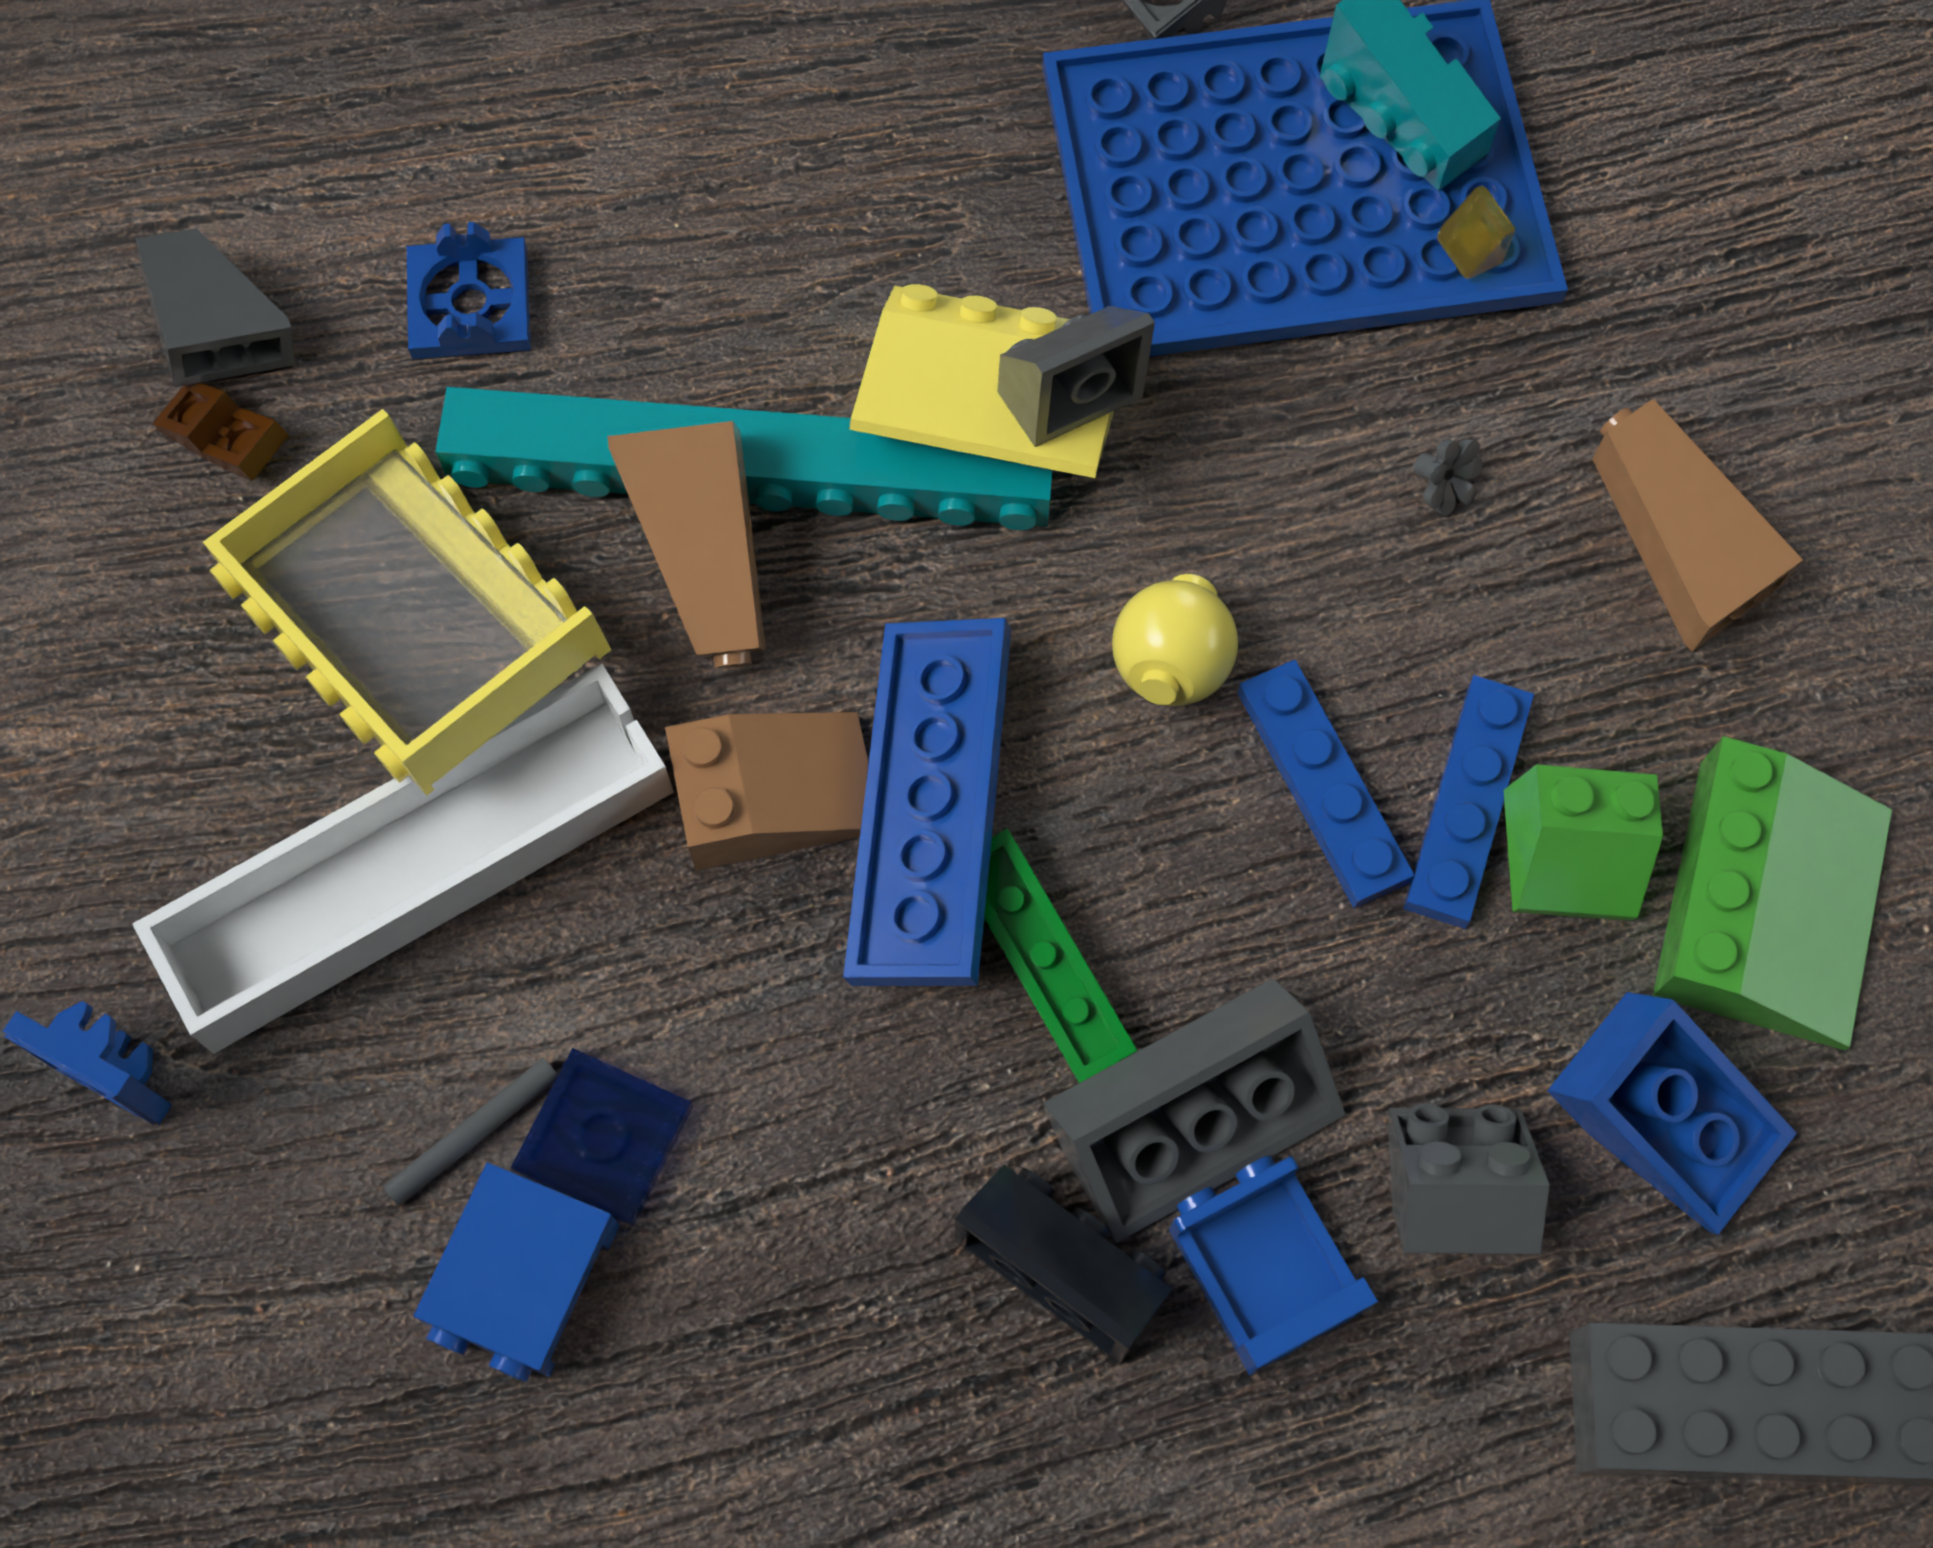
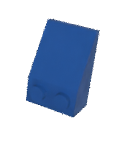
[1547,992,1797,1235]

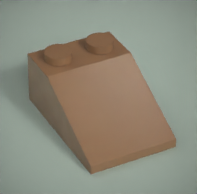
[665,712,869,871]

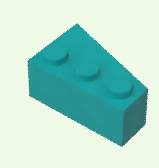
[1319,0,1501,191]

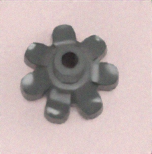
[1414,439,1483,516]

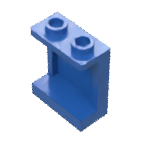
[1169,1155,1378,1376]
[413,1162,620,1383]

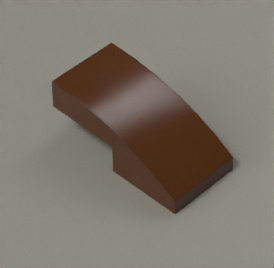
[152,383,289,481]

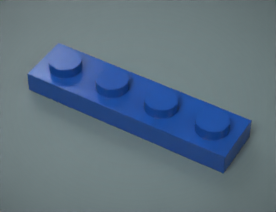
[1237,659,1415,909]
[1403,675,1534,929]

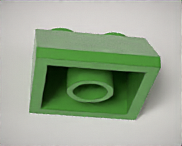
[1503,764,1663,921]

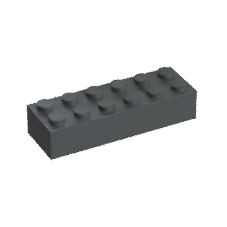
[1569,1323,1933,1486]

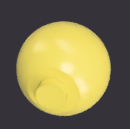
[1112,574,1238,706]

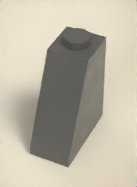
[135,228,295,387]

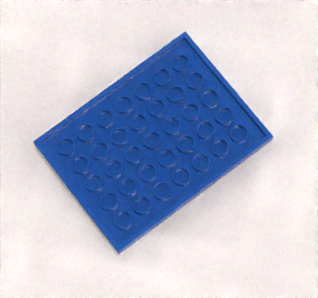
[1042,0,1568,357]

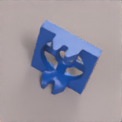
[406,222,531,359]
[2,1001,172,1125]

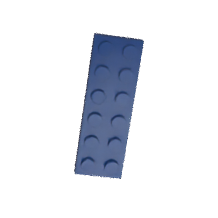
[843,618,1012,986]

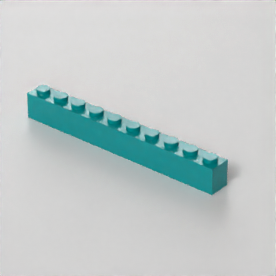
[435,387,1052,530]

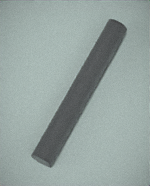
[383,1057,560,1207]

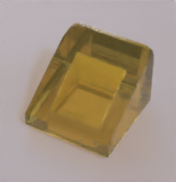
[1437,185,1515,279]

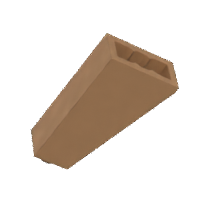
[1592,399,1803,652]
[607,421,766,668]

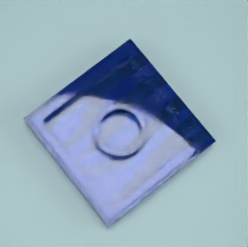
[510,1048,693,1227]

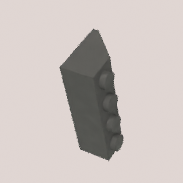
[1042,978,1346,1243]

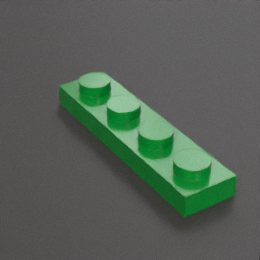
[984,828,1138,1083]

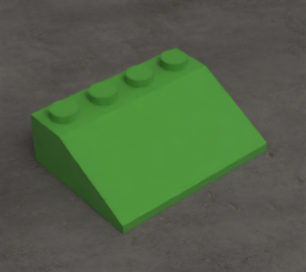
[1653,736,1892,1051]

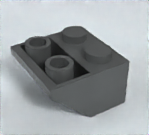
[1388,1104,1550,1254]

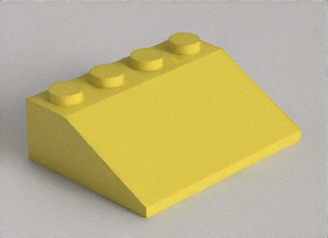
[850,284,1114,478]

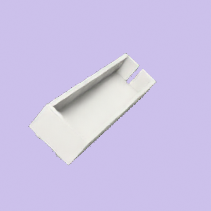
[132,664,674,1054]

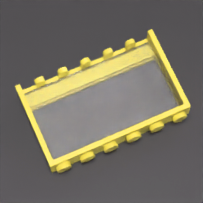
[203,409,611,796]

